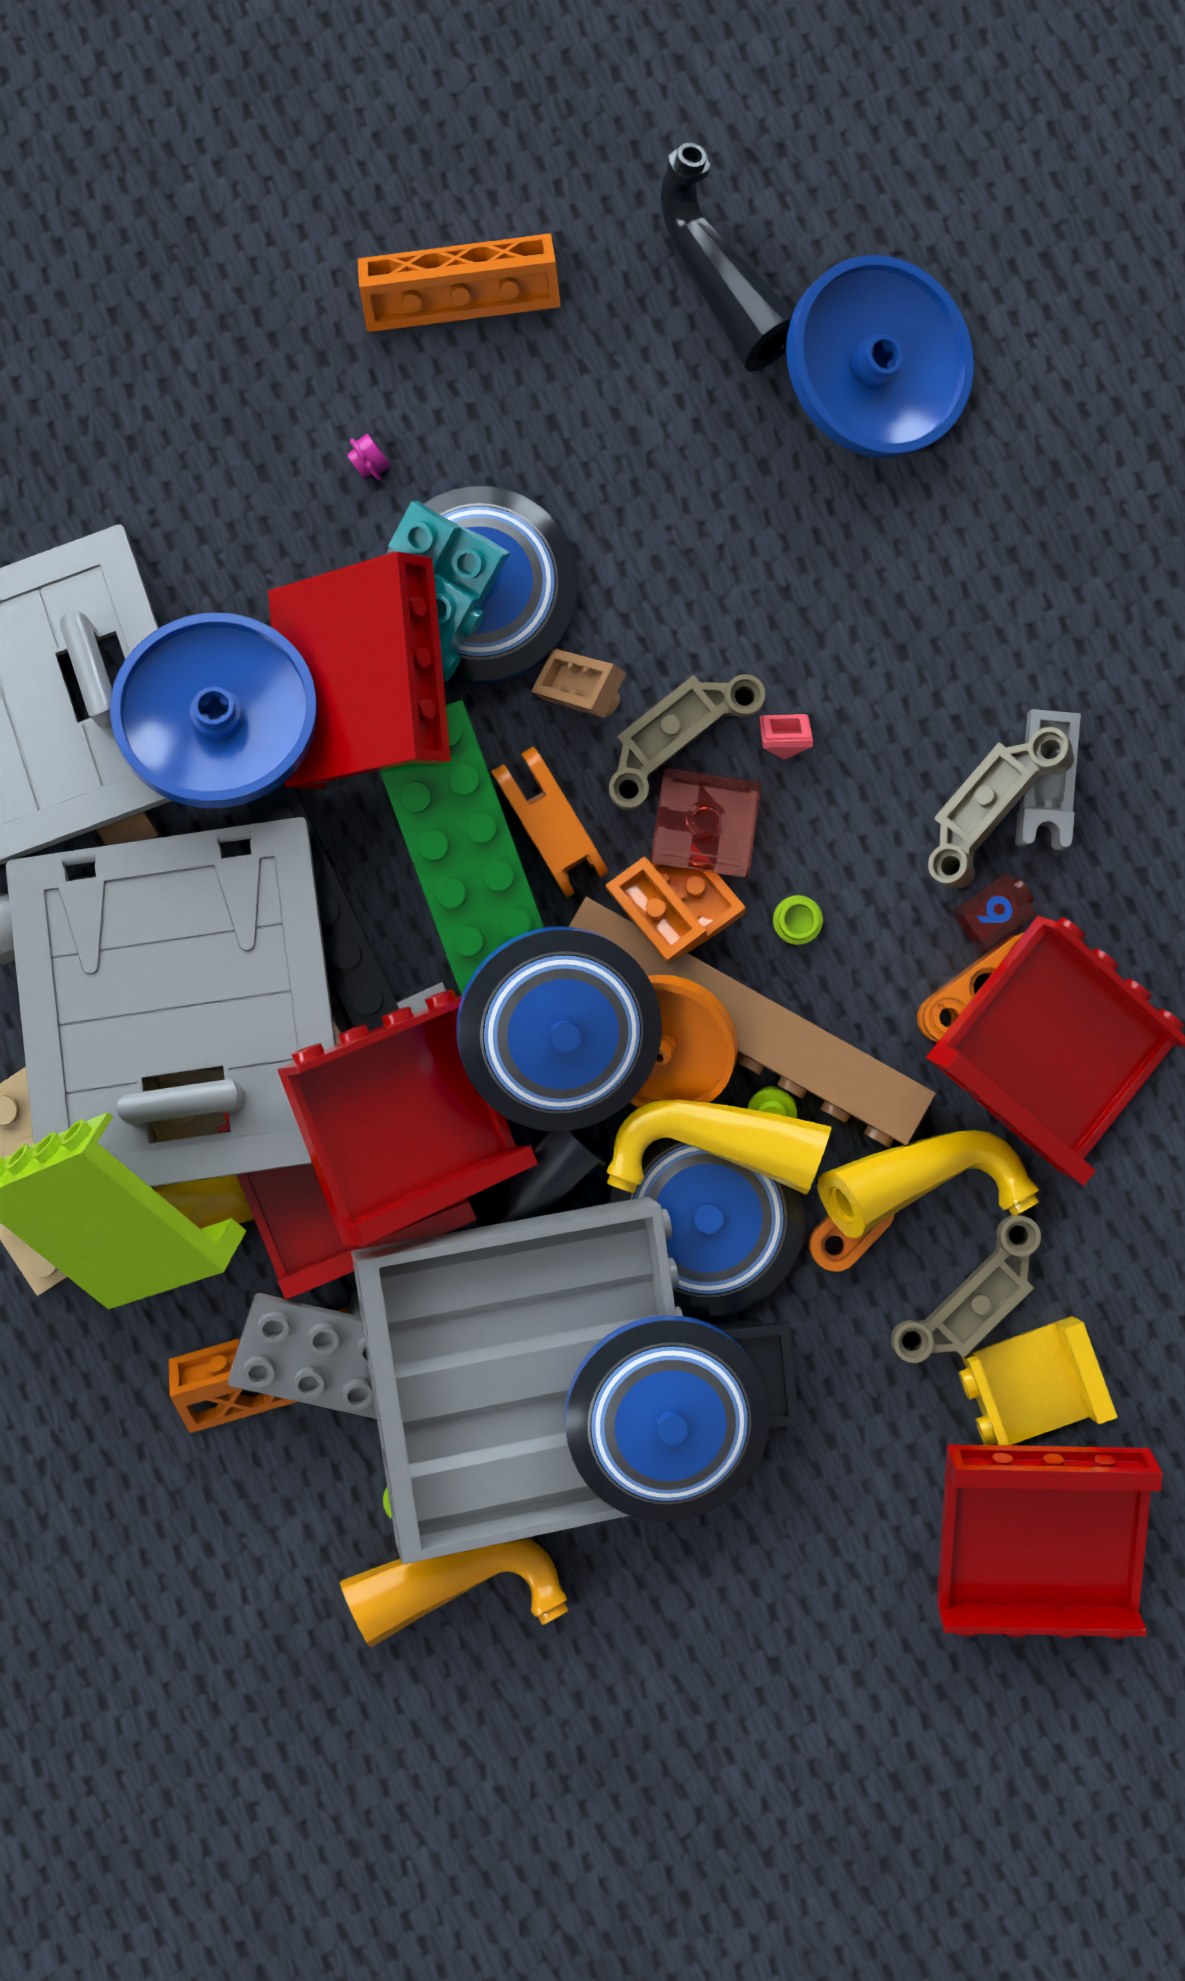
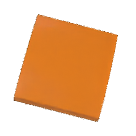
[605,843,746,963]

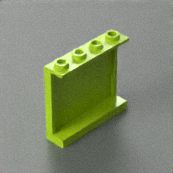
[0,1112,246,1310]

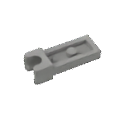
[1015,709,1081,851]

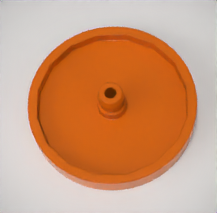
[629,975,738,1107]

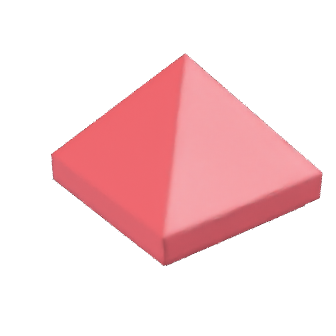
[759,714,813,759]

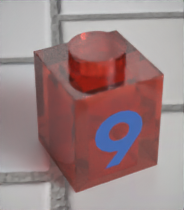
[951,873,1036,951]

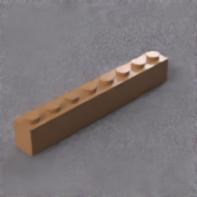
[569,897,936,1148]

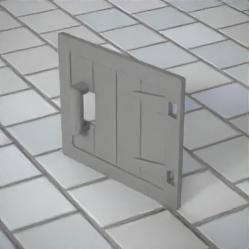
[0,525,172,865]
[6,817,336,1187]

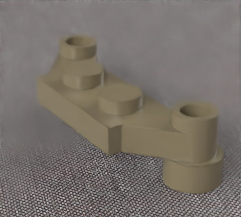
[609,674,765,810]
[928,727,1074,888]
[891,1215,1041,1363]

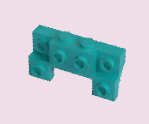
[388,501,511,682]

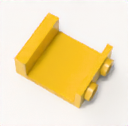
[958,1316,1118,1445]

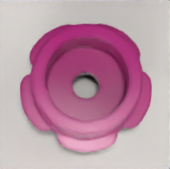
[347,433,391,480]

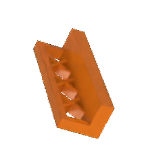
[358,233,561,332]
[168,1306,349,1433]

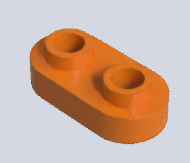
[809,1214,895,1272]

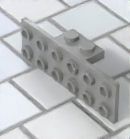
[228,1292,377,1419]

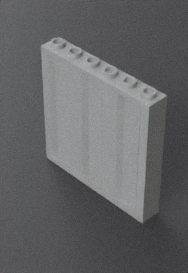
[351,1196,683,1564]

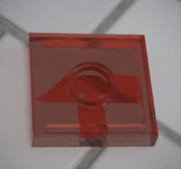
[650,768,761,878]

